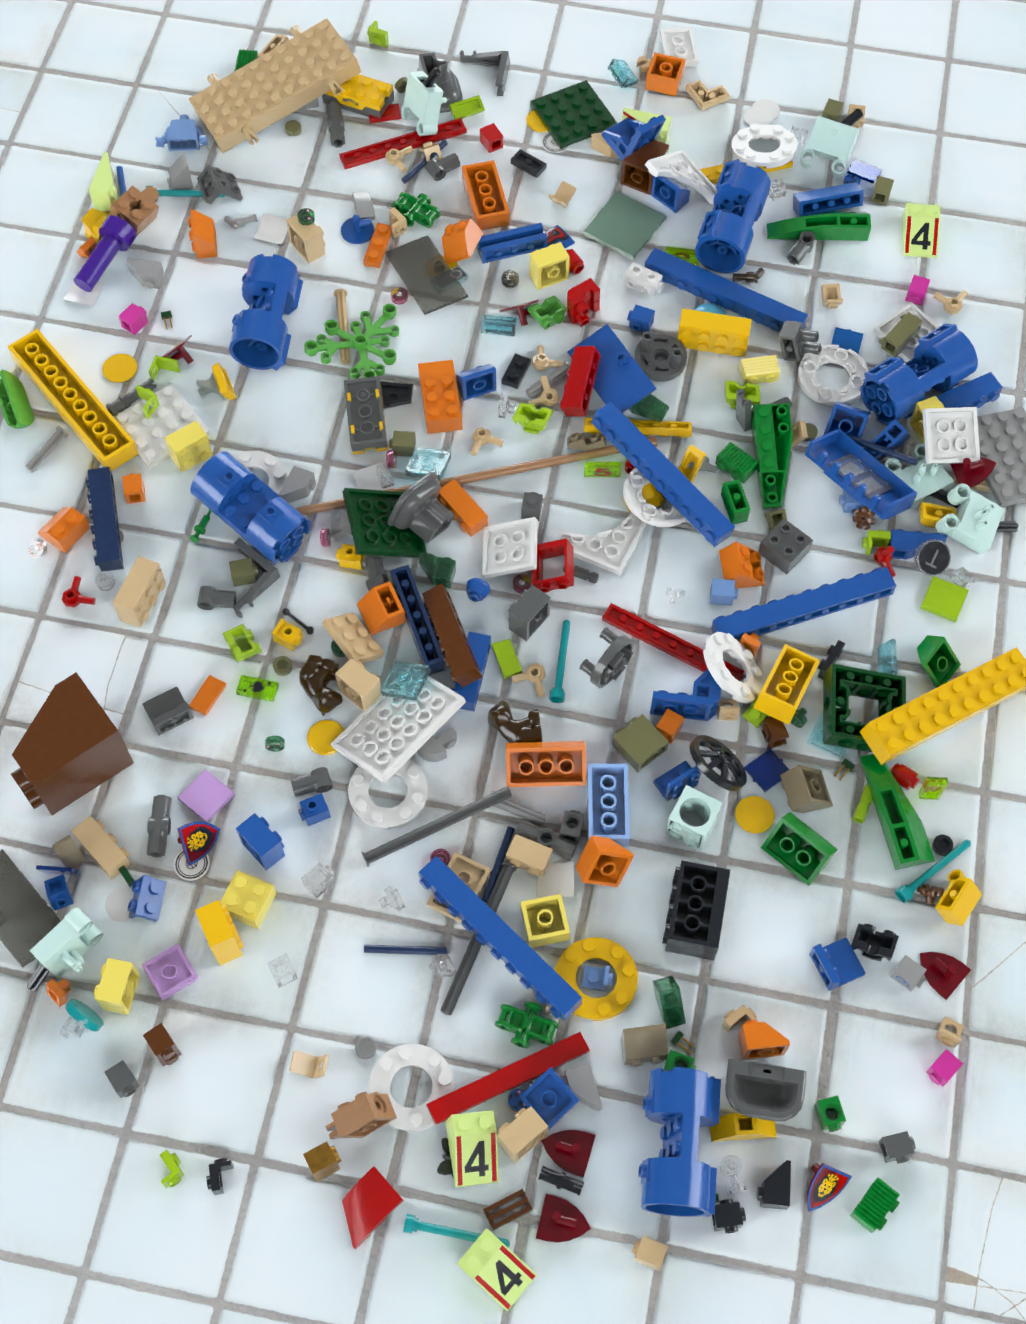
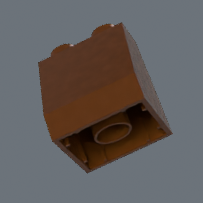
[11,672,134,815]

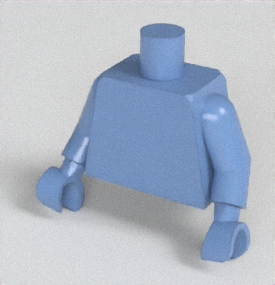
[155,114,208,151]

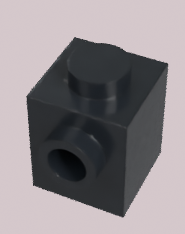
[712,1199,746,1234]

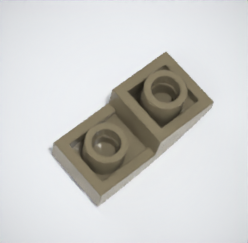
[567,433,606,450]

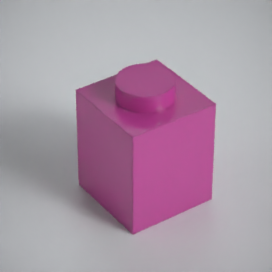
[905,275,930,305]
[118,303,148,335]
[926,1049,964,1087]

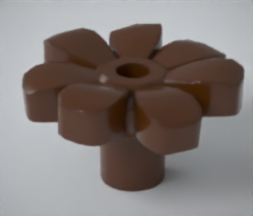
[852,506,876,530]
[917,884,944,904]

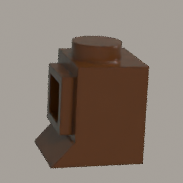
[761,716,789,750]

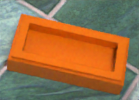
[189,675,227,716]

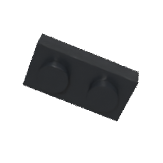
[510,149,547,178]
[501,353,531,389]
[817,640,845,680]

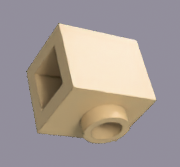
[632,1236,668,1271]

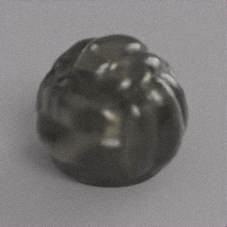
[501,270,519,289]

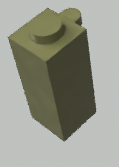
[878,312,923,357]

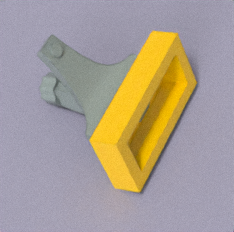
[196,363,237,401]
[678,445,718,483]

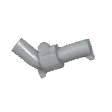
[224,214,258,229]

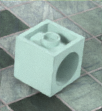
[665,785,723,851]

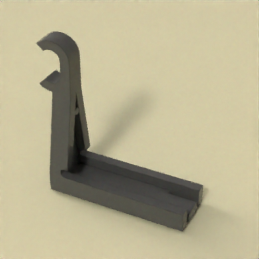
[460,50,510,96]
[736,388,792,432]
[234,538,281,618]

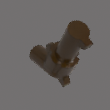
[732,268,765,283]

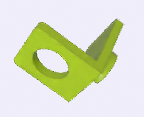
[149,355,180,381]
[136,385,160,419]

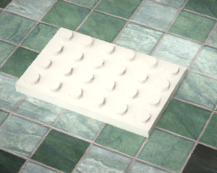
[331,665,466,783]

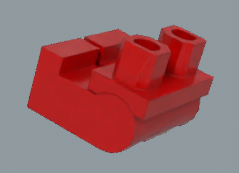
[567,278,600,327]

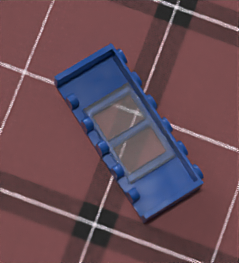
[805,429,918,521]

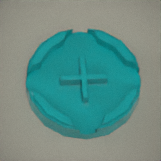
[65,998,104,1032]

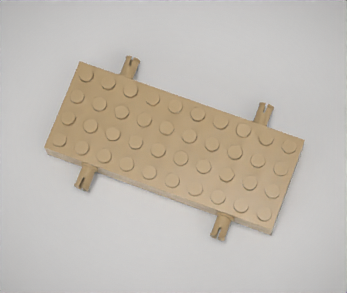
[188,18,361,153]

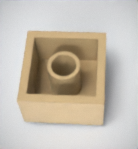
[286,211,326,264]
[335,658,382,711]
[497,1106,548,1164]

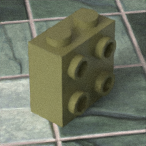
[612,714,669,772]

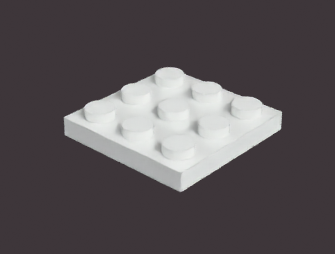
[873,302,939,362]
[922,407,980,464]
[482,517,538,579]

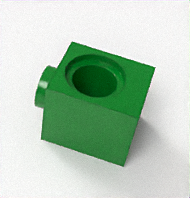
[664,1049,697,1072]
[814,1095,846,1132]

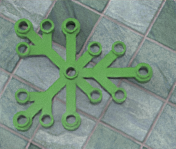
[304,304,400,379]

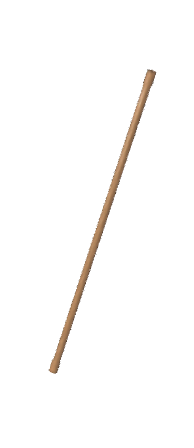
[295,436,657,515]

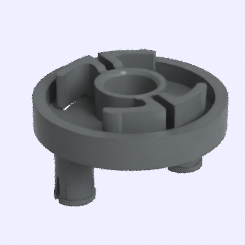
[634,332,687,382]
[579,627,634,688]

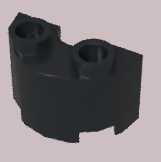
[851,923,899,961]

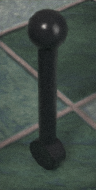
[282,608,314,635]

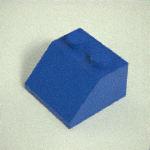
[651,176,690,213]
[456,364,496,401]
[823,401,871,438]

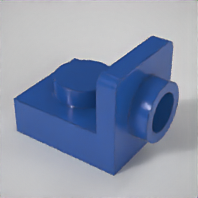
[44,874,74,911]

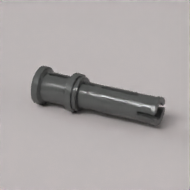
[106,378,157,417]

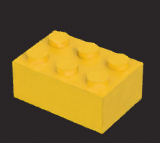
[195,900,244,966]

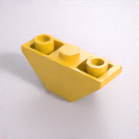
[710,1113,777,1142]

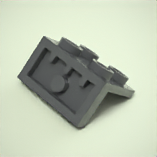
[197,165,243,204]
[142,687,194,735]

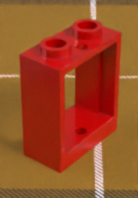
[532,538,574,593]

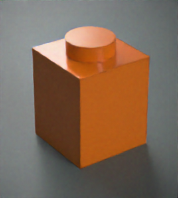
[122,473,146,504]
[656,709,684,743]

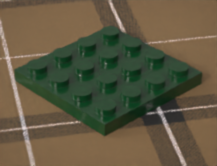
[530,80,617,149]
[342,488,427,558]

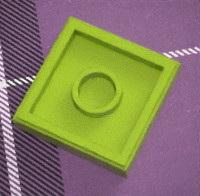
[920,576,969,623]

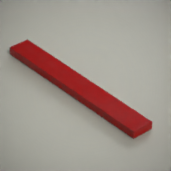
[339,118,467,170]
[602,603,744,681]
[426,1032,590,1126]

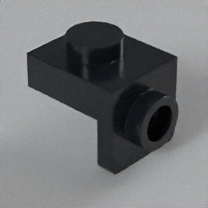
[206,1158,234,1195]

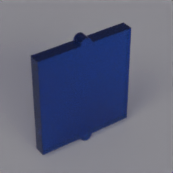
[847,159,883,184]
[831,327,863,354]
[744,748,789,792]
[36,865,81,876]

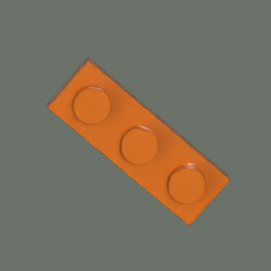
[363,223,392,268]

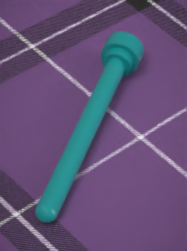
[145,186,226,197]
[549,620,570,703]
[895,839,971,903]
[403,1214,510,1247]

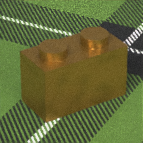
[303,1141,341,1182]

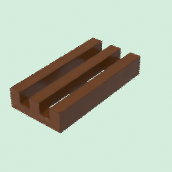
[483,1189,533,1231]

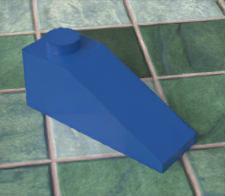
[864,419,911,461]

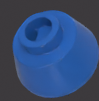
[466,578,491,602]

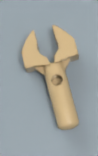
[636,56,653,72]

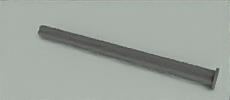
[361,787,512,867]
[440,862,517,1016]

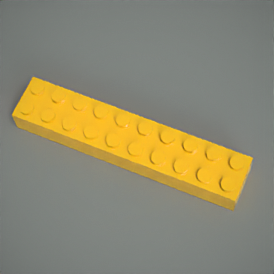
[7,328,138,472]
[860,647,1026,765]

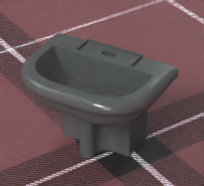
[416,52,463,113]
[387,472,455,544]
[725,1059,807,1121]

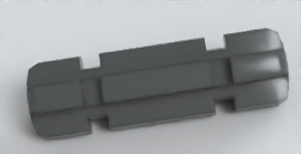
[563,565,599,584]

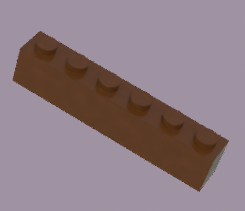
[422,583,483,688]

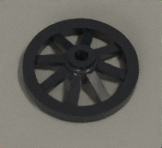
[689,735,747,791]

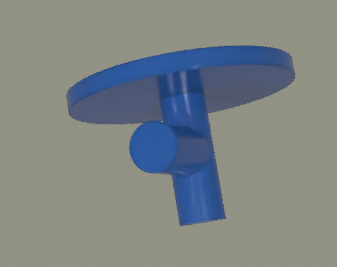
[341,215,374,244]

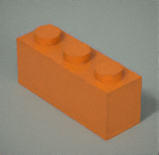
[437,479,488,537]

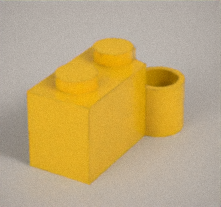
[935,869,982,926]

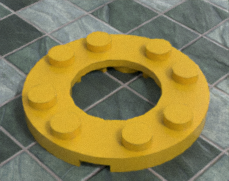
[555,937,638,1021]

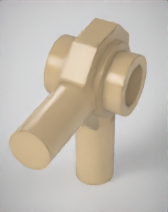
[385,146,413,173]
[933,290,968,314]
[532,345,563,371]
[528,376,559,407]
[470,427,504,456]
[512,663,546,697]

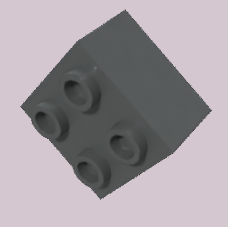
[758,519,813,575]
[508,585,551,641]

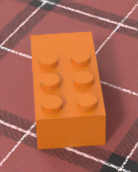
[462,160,510,230]
[418,360,463,434]
[506,741,587,787]

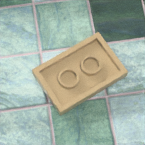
[322,612,384,663]
[426,852,491,923]

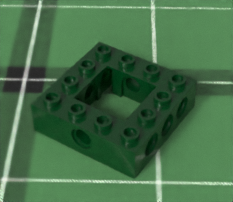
[823,664,906,752]

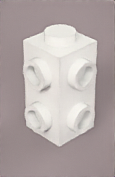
[624,262,664,298]

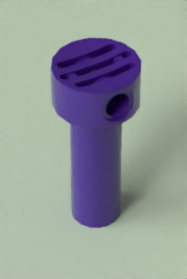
[73,215,137,292]

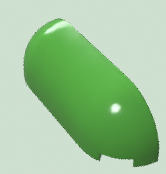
[0,370,34,429]

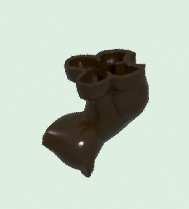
[299,655,343,717]
[487,701,542,743]

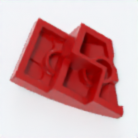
[342,1166,403,1249]

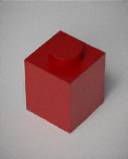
[480,123,503,153]

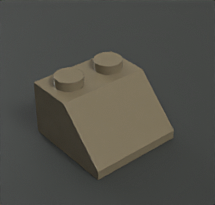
[780,765,833,813]
[620,1023,668,1067]

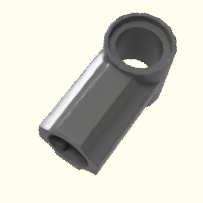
[425,153,460,181]
[786,231,815,265]
[365,557,389,591]
[197,586,237,610]
[290,767,333,797]

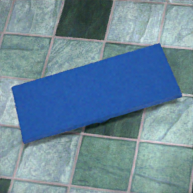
[567,324,657,413]

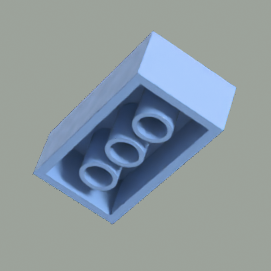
[587,764,630,847]

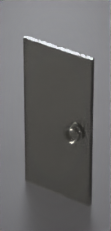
[385,235,468,315]
[0,849,62,968]

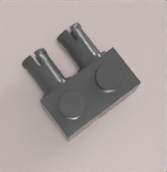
[778,321,822,362]

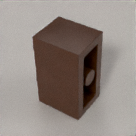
[143,1023,182,1067]

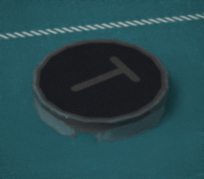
[914,539,951,576]

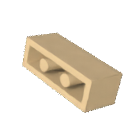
[71,815,131,880]

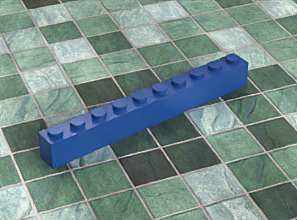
[645,247,808,332]
[591,402,735,547]
[711,567,897,641]
[418,856,582,1021]

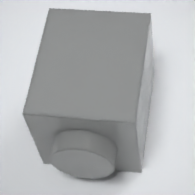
[890,955,927,992]

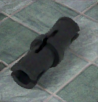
[538,1165,584,1196]

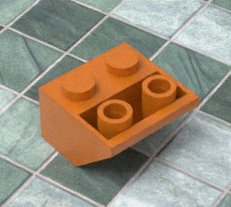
[188,209,218,259]
[719,541,765,588]
[357,581,406,636]

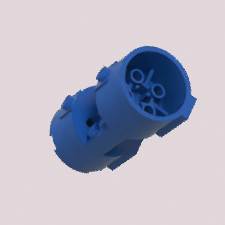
[695,159,771,274]
[229,254,303,371]
[860,323,978,425]
[190,451,311,565]
[638,1067,721,1217]

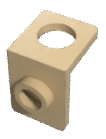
[418,141,443,162]
[548,181,576,208]
[718,699,740,721]
[935,1017,964,1048]
[289,1050,329,1079]

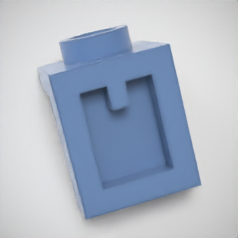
[581,966,613,992]

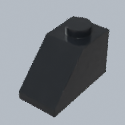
[757,1160,791,1210]

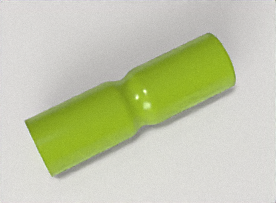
[852,784,873,824]

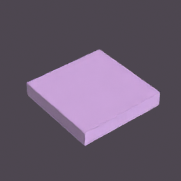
[177,769,235,823]
[141,943,199,1001]

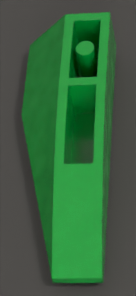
[766,211,871,241]
[751,403,793,508]
[860,754,935,870]

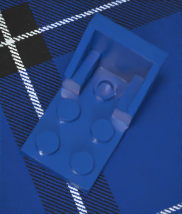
[601,115,666,161]
[650,669,721,721]

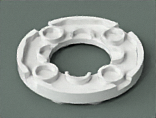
[732,124,798,168]
[797,344,868,406]
[233,451,287,494]
[623,468,686,527]
[703,632,762,703]
[348,759,428,830]
[368,1044,455,1132]

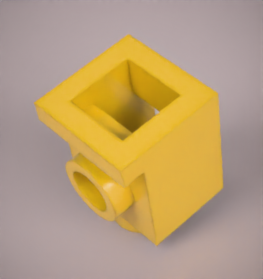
[336,543,365,570]
[272,618,304,651]

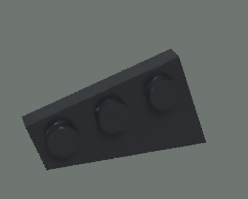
[380,381,414,409]

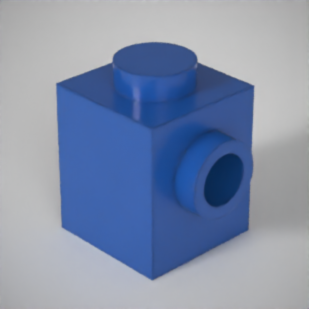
[627,305,655,333]
[298,793,331,826]

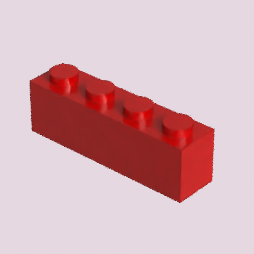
[560,346,601,417]

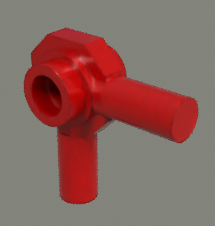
[874,546,896,578]
[61,576,96,608]

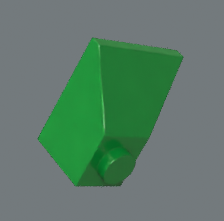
[917,635,961,688]

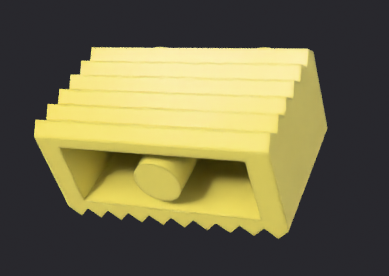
[739,355,780,384]

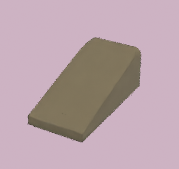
[52,835,85,871]

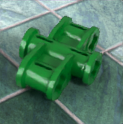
[391,192,441,228]
[494,1001,559,1048]

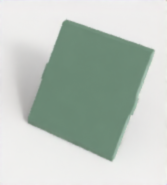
[583,191,667,260]

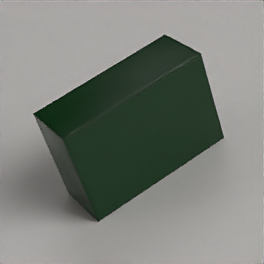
[118,865,134,887]

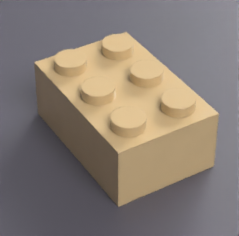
[112,556,166,628]

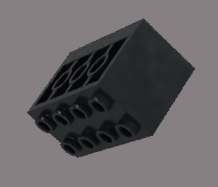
[662,860,730,961]

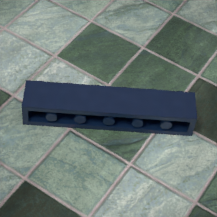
[85,467,124,572]
[391,565,445,675]

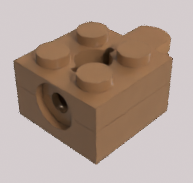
[109,185,159,236]
[325,1092,397,1140]

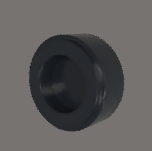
[932,834,954,856]

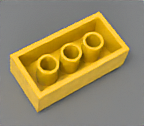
[677,308,752,357]
[753,644,820,725]

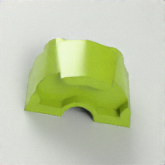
[725,380,761,410]
[512,402,553,434]
[222,624,262,662]

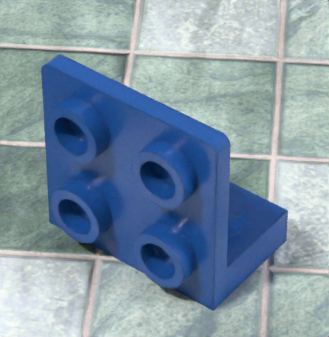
[653,760,702,801]
[809,938,866,991]

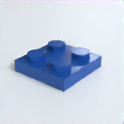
[519,1067,581,1131]

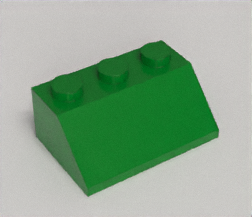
[761,812,838,886]

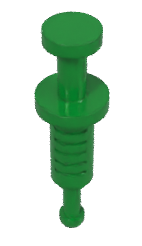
[190,509,212,543]

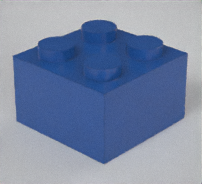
[236,813,285,871]

